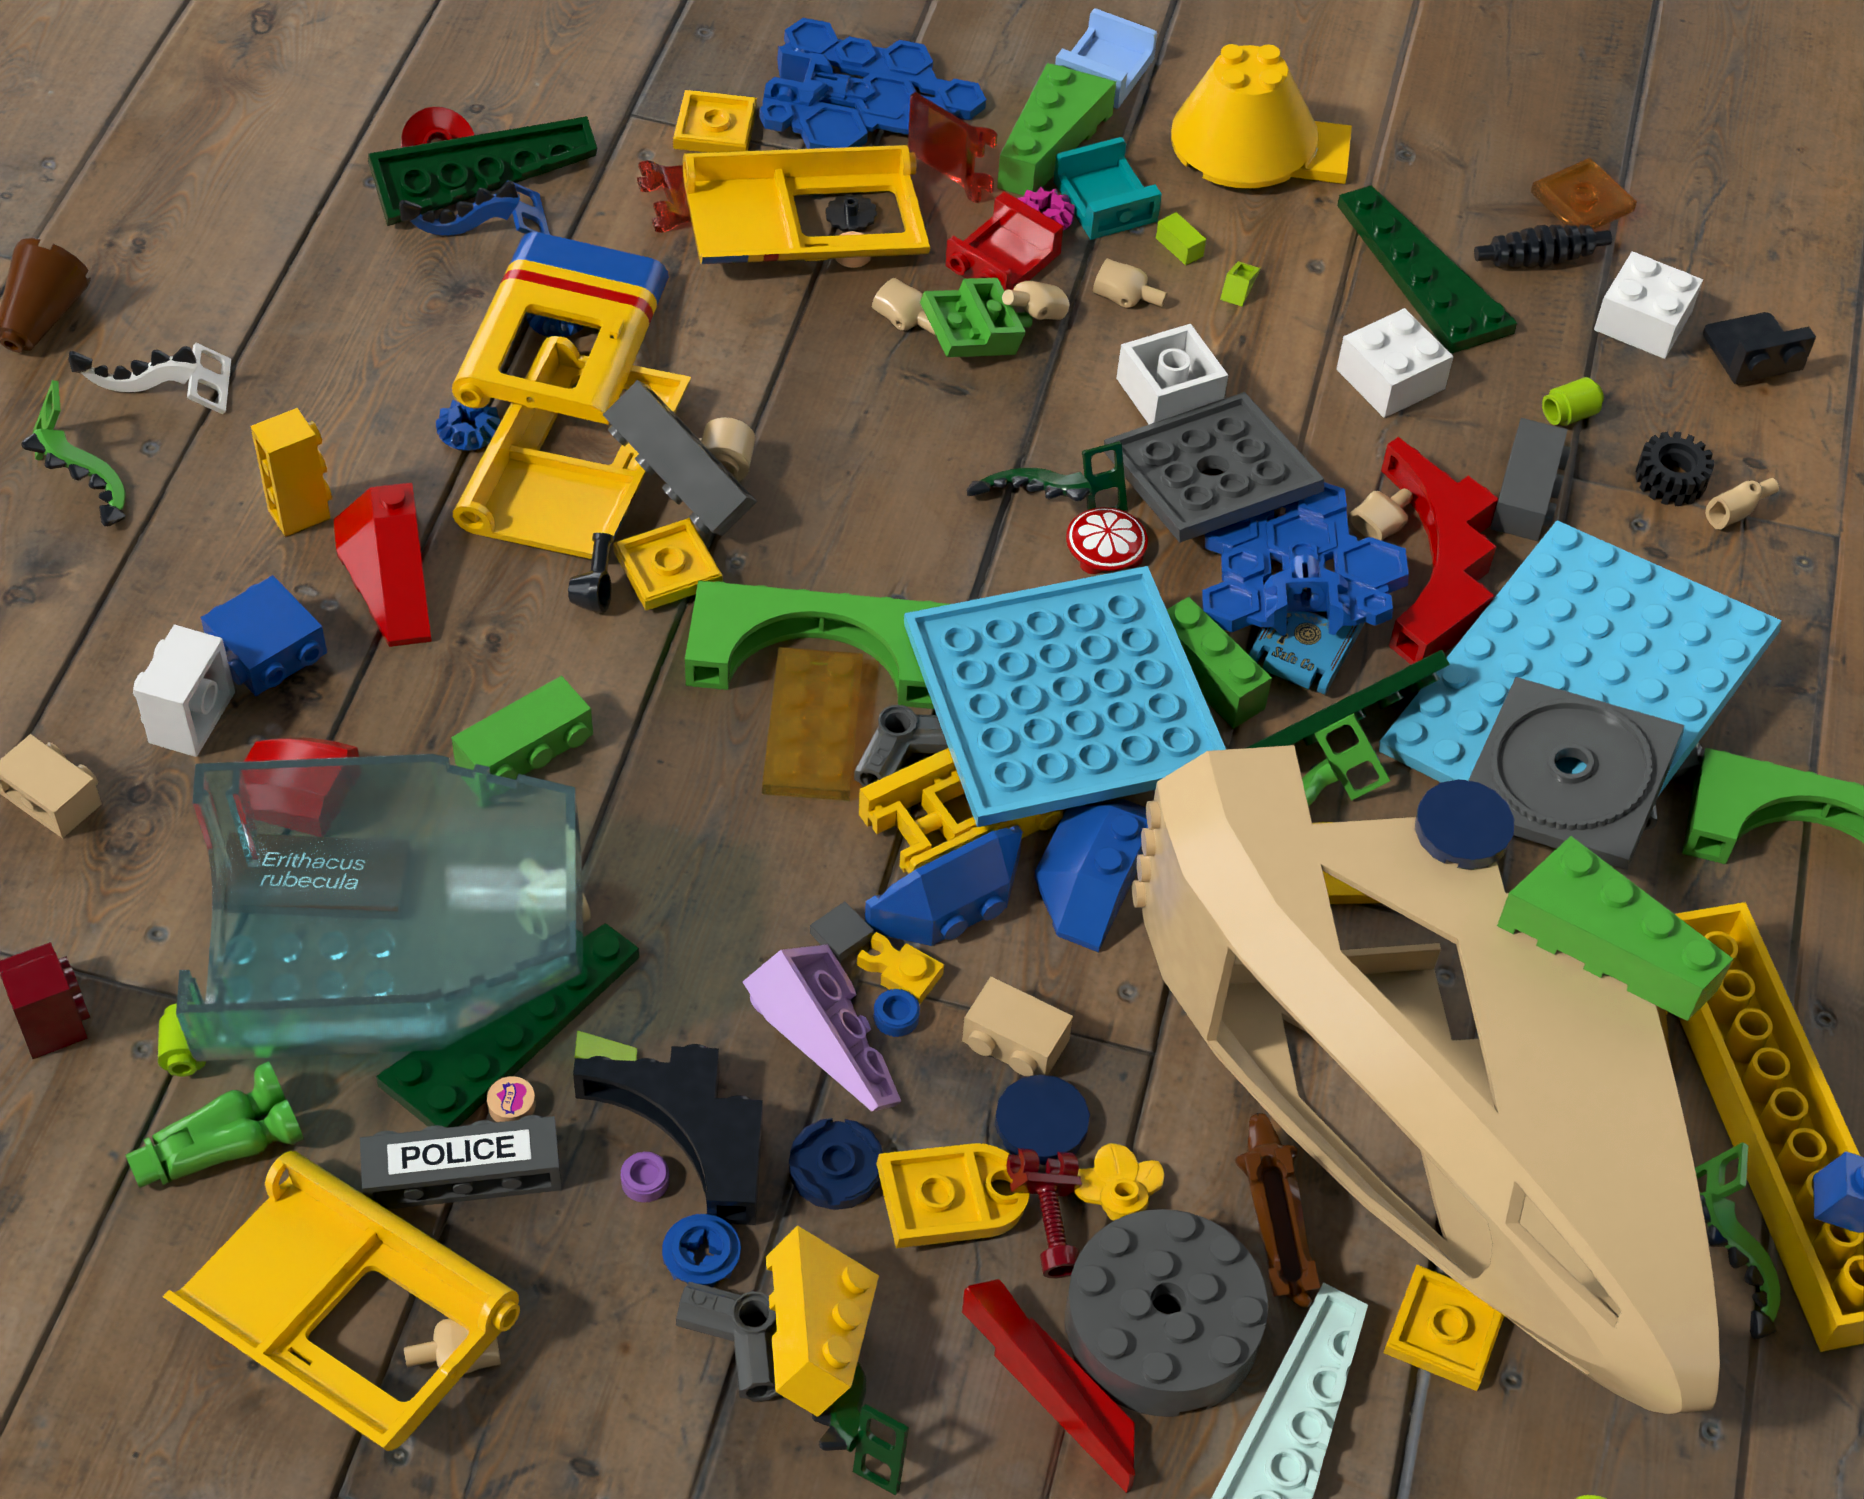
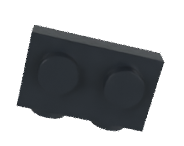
[1703,312,1816,384]

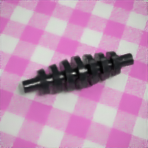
[1474,225,1612,267]

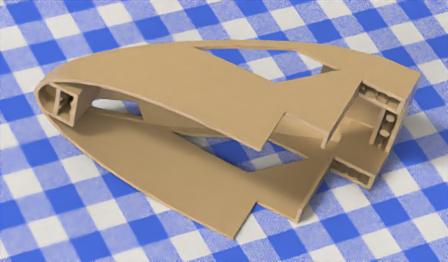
[1132,745,1720,1414]

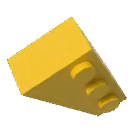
[766,1225,879,1417]

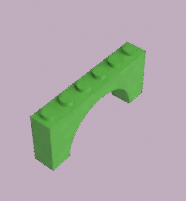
[685,581,950,709]
[1682,748,1864,864]

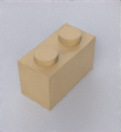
[0,734,102,839]
[962,977,1073,1076]

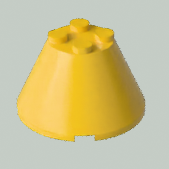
[1171,44,1318,188]

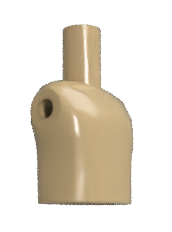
[1093,258,1167,308]
[872,278,936,336]
[1002,281,1069,320]
[1705,478,1779,530]
[1348,488,1413,541]
[404,1318,501,1374]

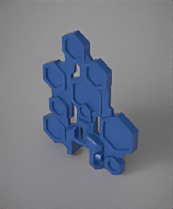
[759,18,986,149]
[1202,482,1409,636]

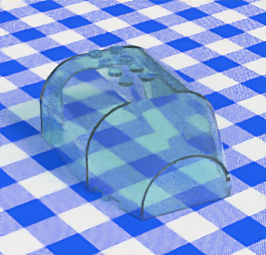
[176,754,583,1062]

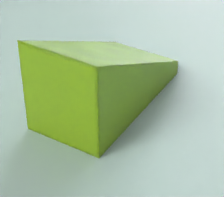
[1220,261,1260,307]
[575,1030,638,1061]

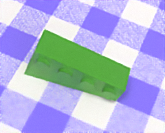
[1497,836,1733,1021]

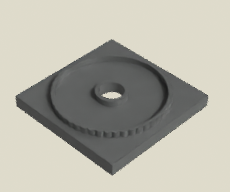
[1104,392,1324,543]
[1468,677,1684,870]

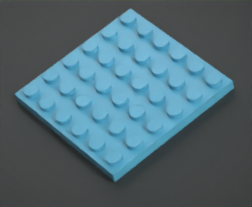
[904,566,1226,827]

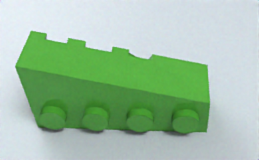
[997,63,1116,196]

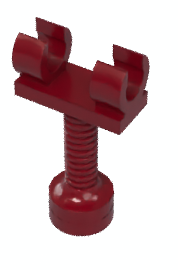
[1006,1148,1082,1278]

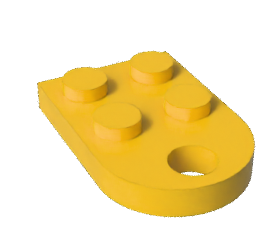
[876,1143,1029,1248]

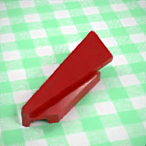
[962,1279,1135,1493]

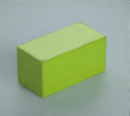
[1156,212,1206,266]

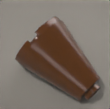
[0,238,91,353]

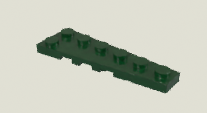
[1337,185,1517,354]

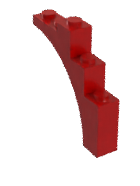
[1381,437,1498,665]

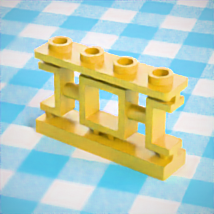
[859,748,1064,874]

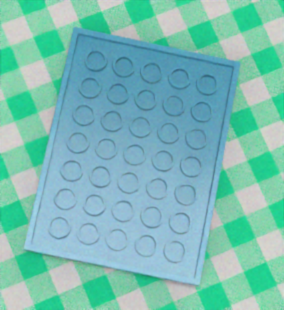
[1379,520,1782,796]

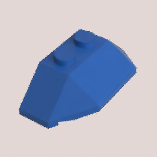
[1034,799,1148,953]
[865,825,1023,946]

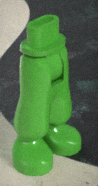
[125,1061,304,1188]

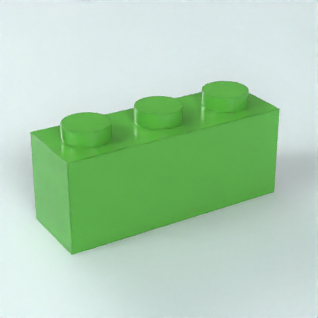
[1167,597,1272,729]
[451,675,593,797]

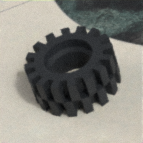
[1635,431,1714,506]

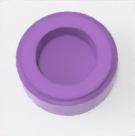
[621,1152,669,1202]

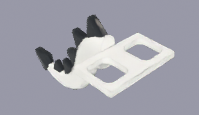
[68,343,231,414]

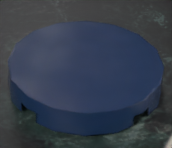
[1415,779,1515,870]
[995,1074,1090,1165]
[789,1118,883,1210]

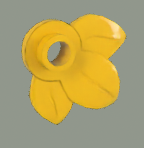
[1074,1143,1165,1221]

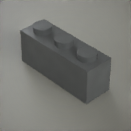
[1490,418,1571,541]

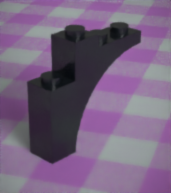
[573,1044,763,1225]

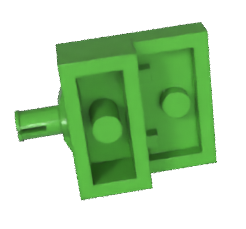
[920,278,1033,357]

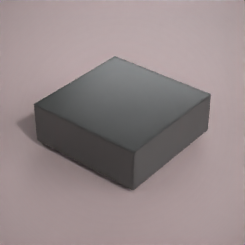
[810,901,874,963]

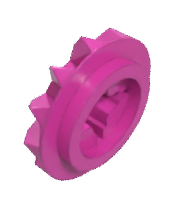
[1017,186,1075,231]

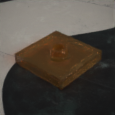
[1531,158,1637,230]

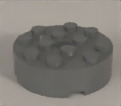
[1064,1209,1268,1417]

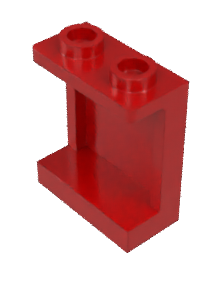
[945,191,1064,291]

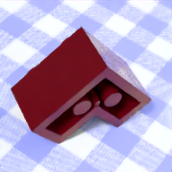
[0,942,90,1059]

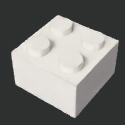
[1594,251,1703,359]
[1337,308,1454,418]
[1116,324,1228,424]
[133,624,235,757]

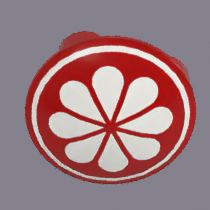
[1066,507,1148,574]

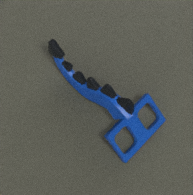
[399,180,550,236]

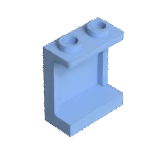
[1055,8,1157,109]

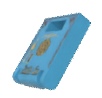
[1249,588,1364,695]

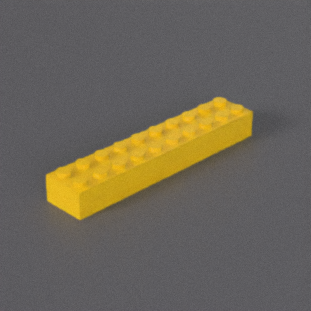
[1675,902,1864,1352]

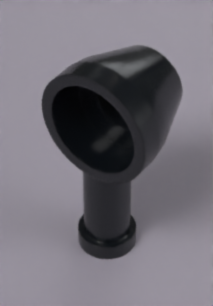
[568,533,614,612]

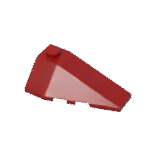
[333,483,432,647]

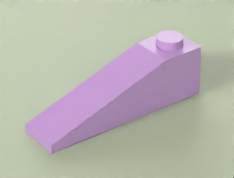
[743,944,901,1111]

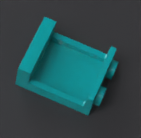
[1053,137,1162,240]

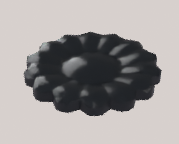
[825,194,877,232]

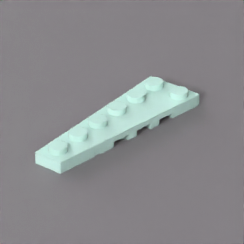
[1211,1282,1368,1499]

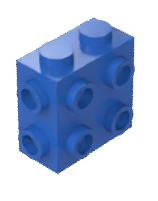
[200,575,327,696]

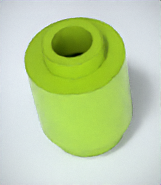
[1542,377,1604,426]
[158,1003,207,1077]

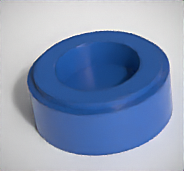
[873,989,920,1037]

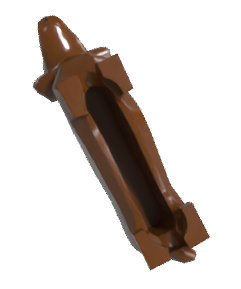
[1235,1113,1321,1307]

